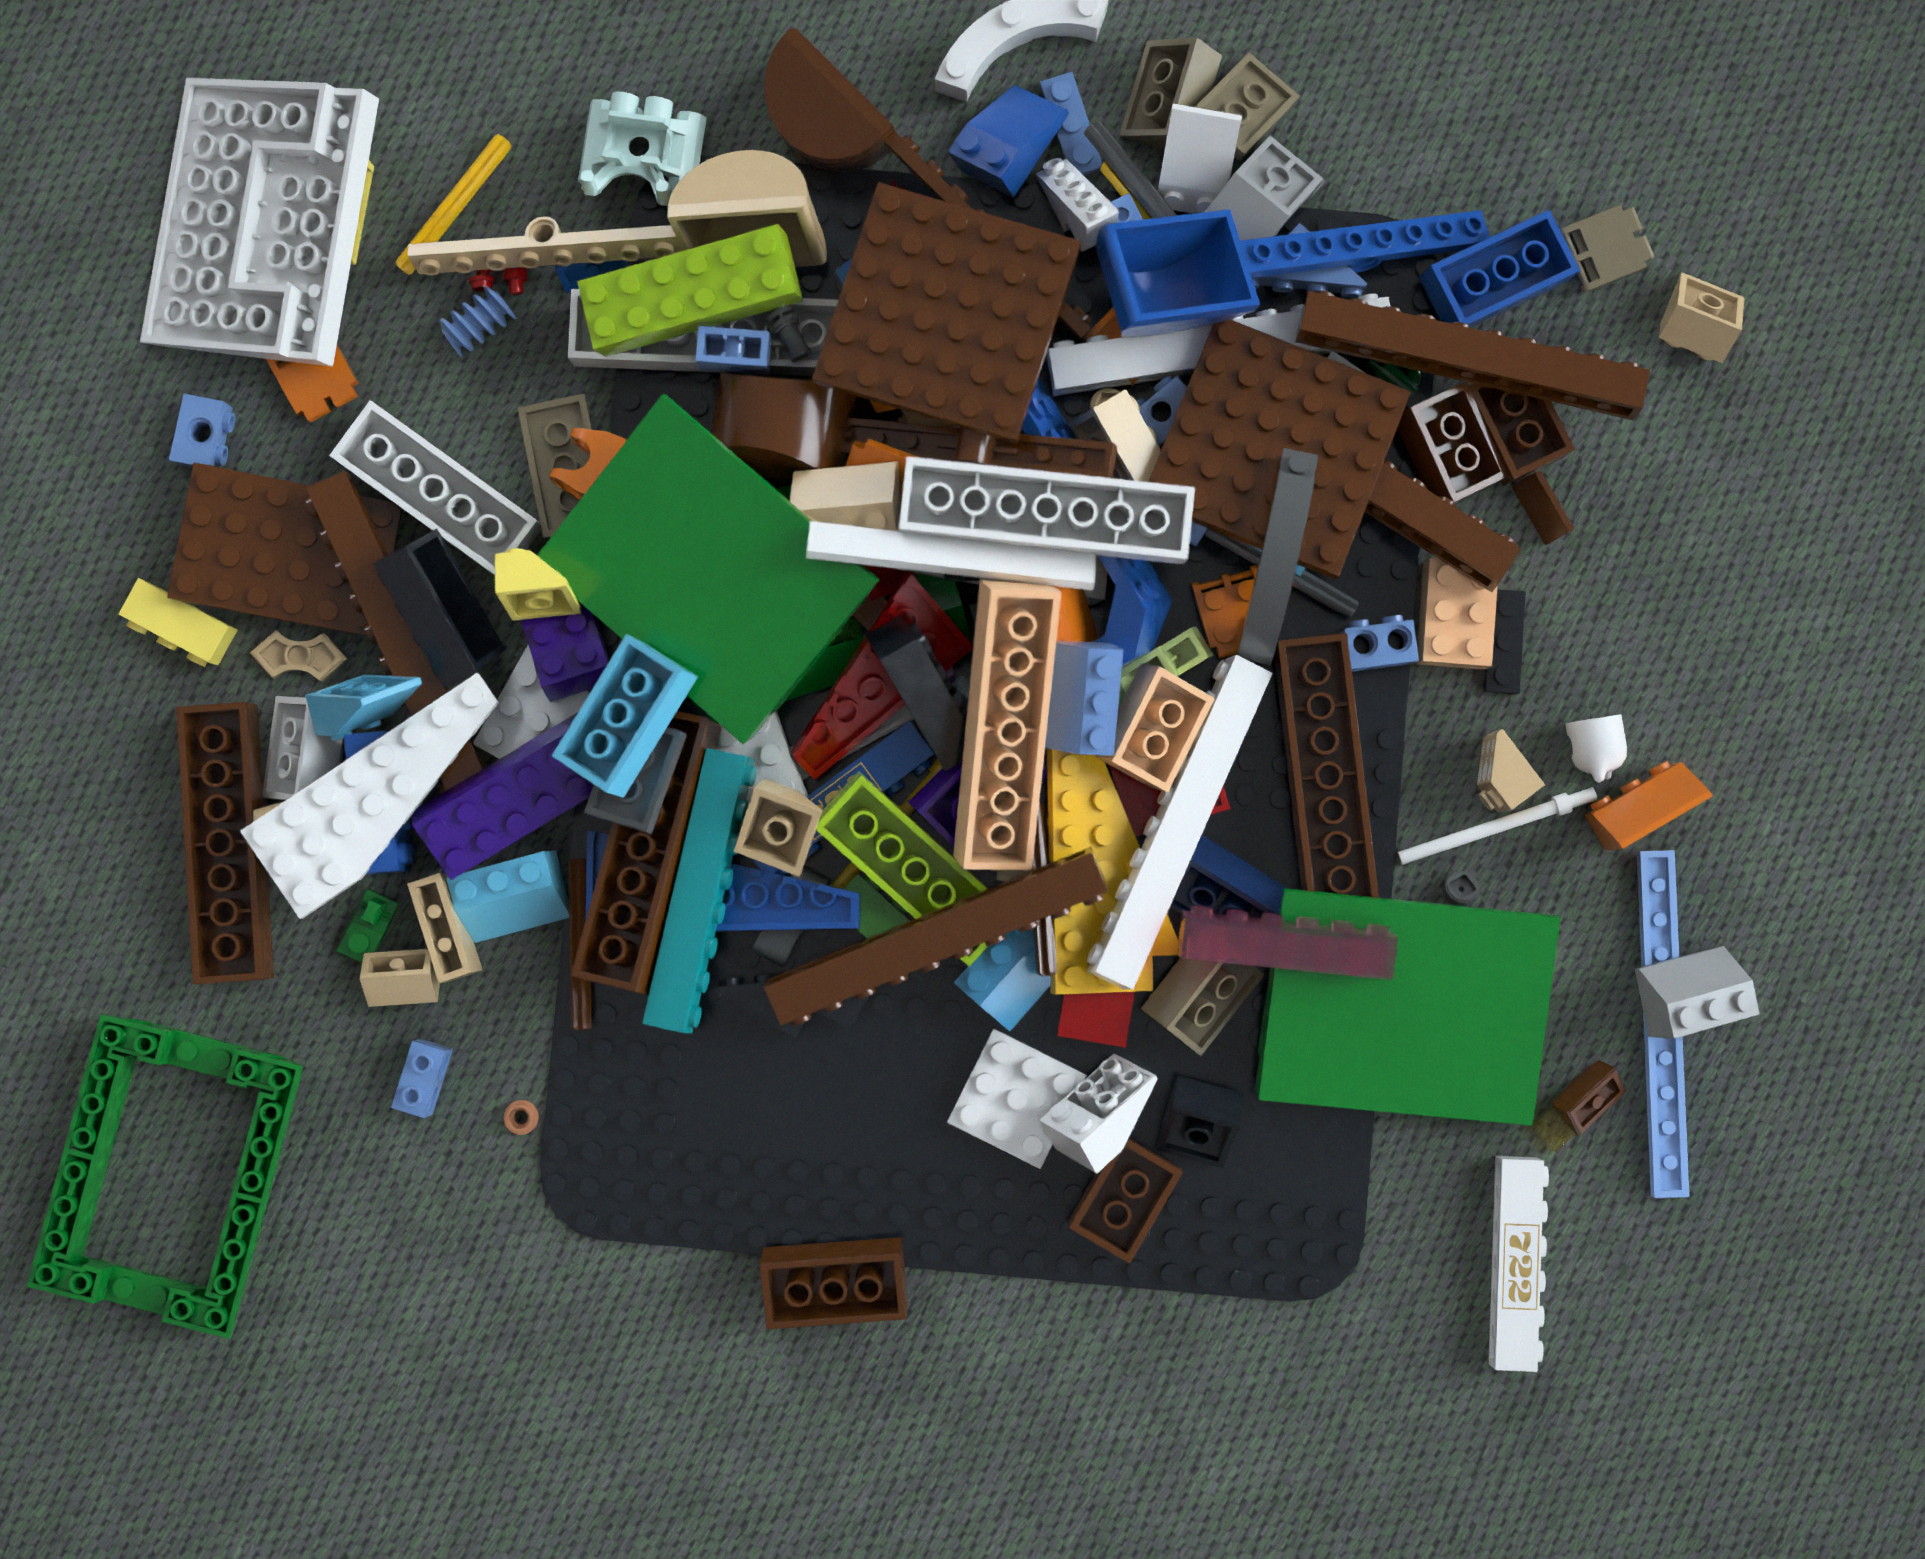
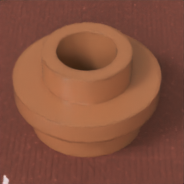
[503,1100,539,1135]

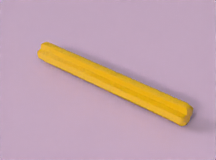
[395,134,511,275]

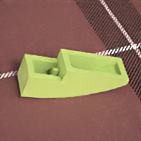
[1118,626,1213,709]

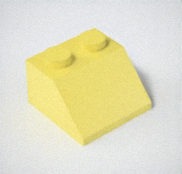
[495,548,581,621]

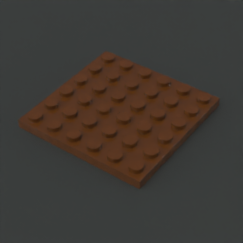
[812,182,1081,444]
[1148,320,1411,580]

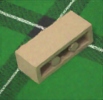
[407,873,483,983]

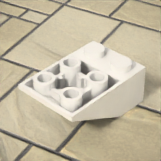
[1039,1054,1157,1174]

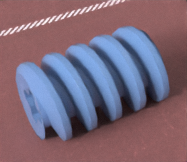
[439,286,517,358]

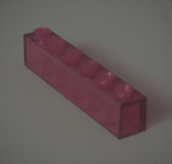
[1177,906,1398,980]

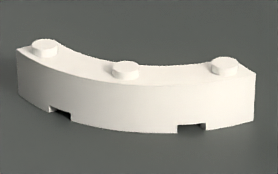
[935,0,1108,102]

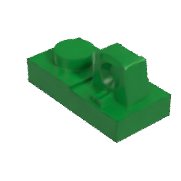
[337,889,400,963]

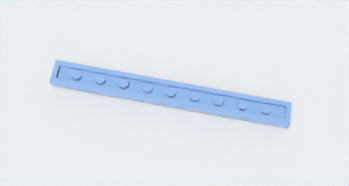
[1637,850,1689,1198]

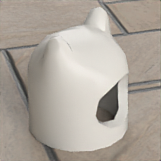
[1565,714,1627,783]

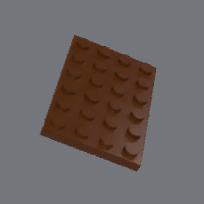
[167,462,402,637]

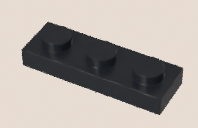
[1484,590,1526,694]

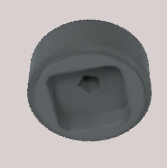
[1443,871,1480,907]

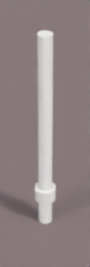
[1397,787,1597,865]

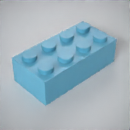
[552,634,698,798]

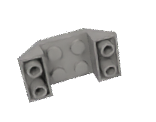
[1205,136,1325,241]

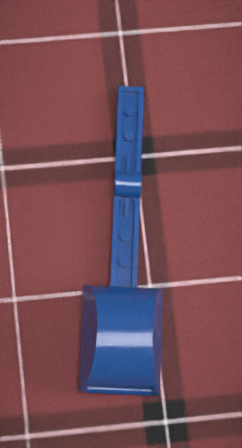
[1096,209,1490,337]

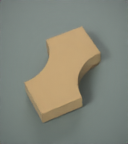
[250,630,348,682]

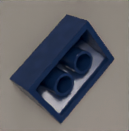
[1169,834,1289,955]

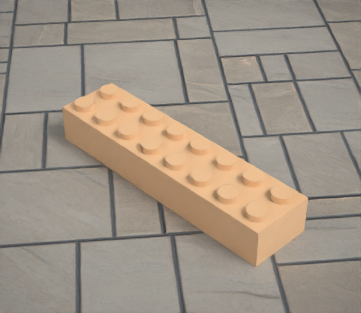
[953,580,1061,870]

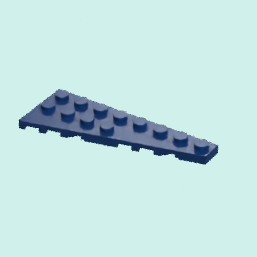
[586,831,860,932]

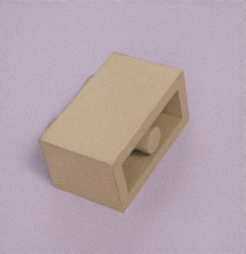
[359,949,440,1007]

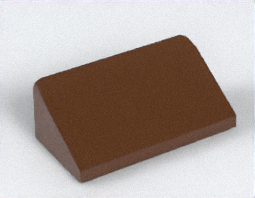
[1512,470,1574,545]
[1551,1060,1626,1136]

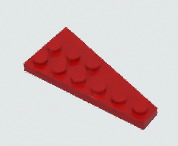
[791,570,974,780]

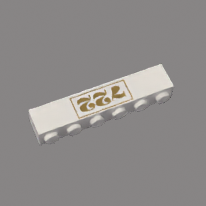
[1489,1156,1549,1372]

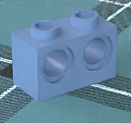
[1339,615,1419,672]
[391,1039,453,1118]

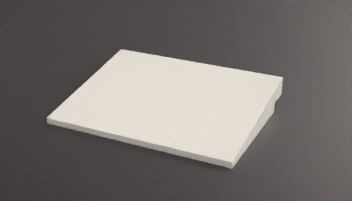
[140,78,379,367]

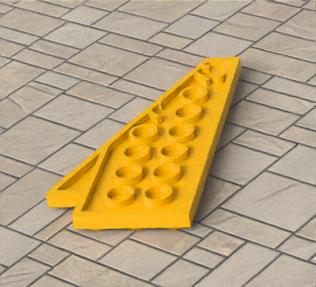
[1047,748,1182,995]

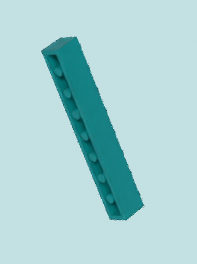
[642,748,757,1034]

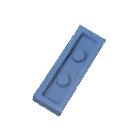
[1040,72,1102,176]

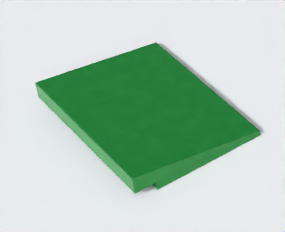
[537,394,880,744]
[1255,888,1561,1126]

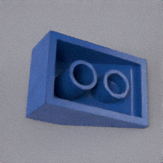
[948,85,1069,198]

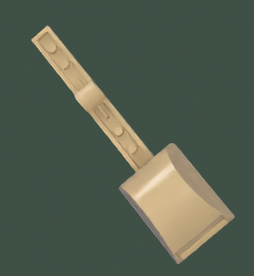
[408,150,827,275]

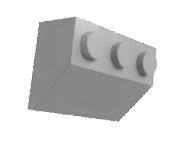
[1635,946,1759,1039]

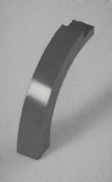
[1237,448,1318,665]

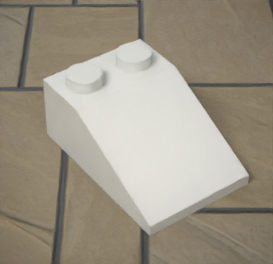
[1158,104,1242,214]

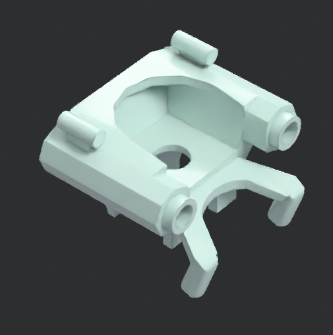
[578,92,707,206]

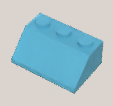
[446,850,569,943]

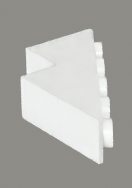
[1036,158,1119,252]

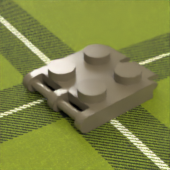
[1560,205,1655,294]

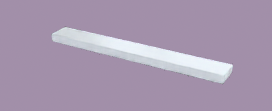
[806,521,1096,590]

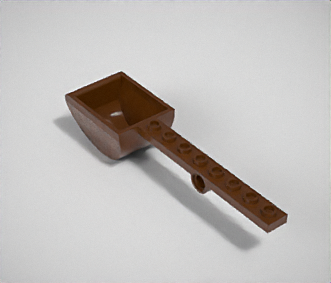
[765,28,1091,341]
[710,372,1118,483]

